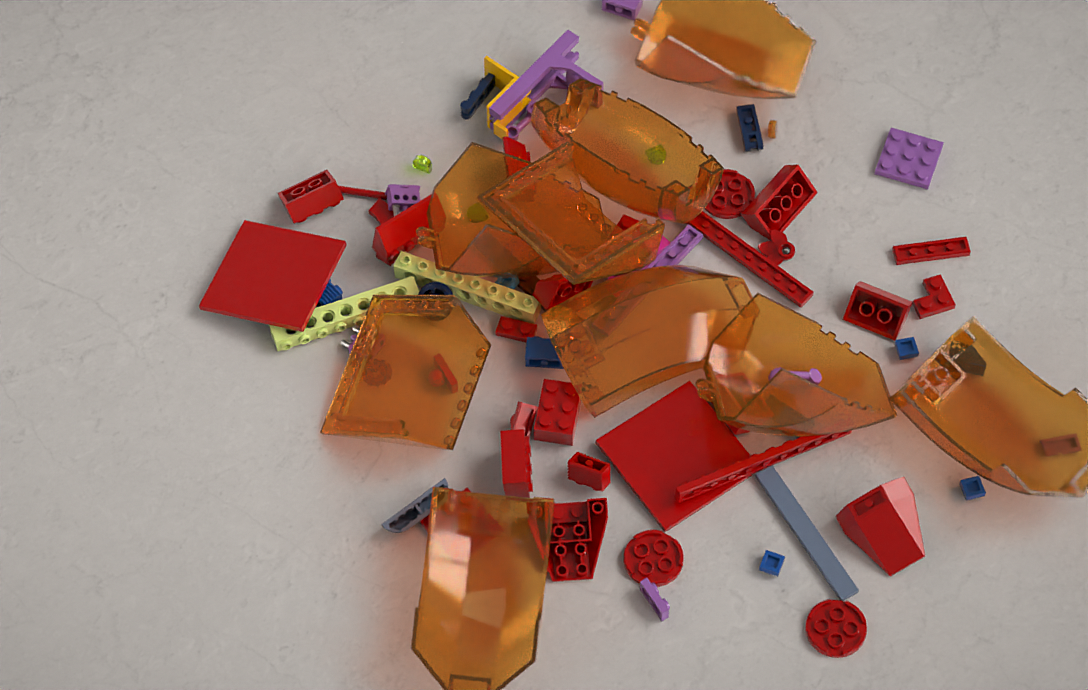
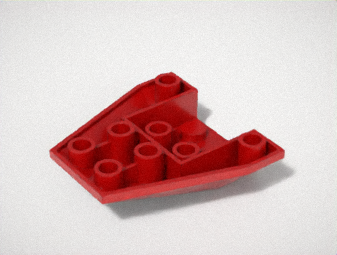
[835,476,926,576]
[527,498,608,582]

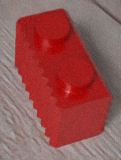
[567,452,611,492]

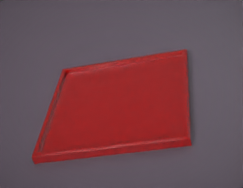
[199,220,347,332]
[595,380,760,532]

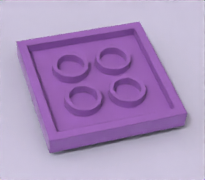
[875,127,944,190]

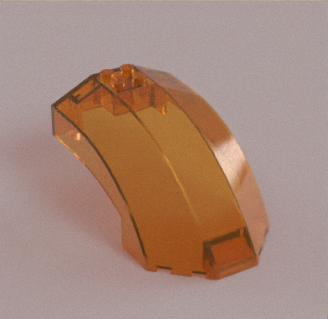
[541,265,760,418]
[889,316,1088,498]
[411,487,555,690]

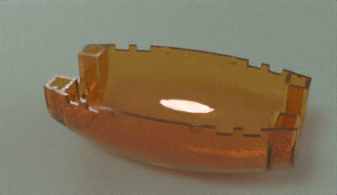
[531,78,724,224]

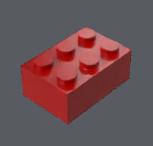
[534,379,582,446]
[500,429,533,501]

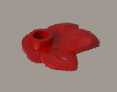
[758,230,795,265]

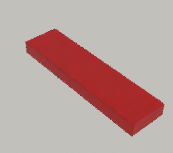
[892,236,971,265]

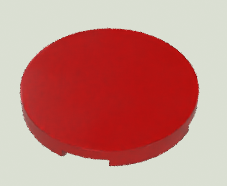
[699,169,755,219]
[623,530,684,587]
[805,599,867,658]

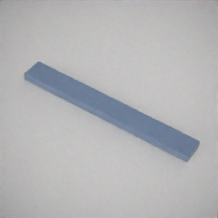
[755,465,859,601]

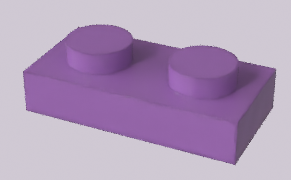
[640,578,670,621]

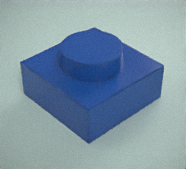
[895,337,919,360]
[959,476,986,501]
[759,550,785,577]

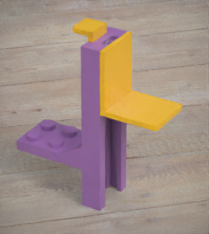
[484,30,603,140]

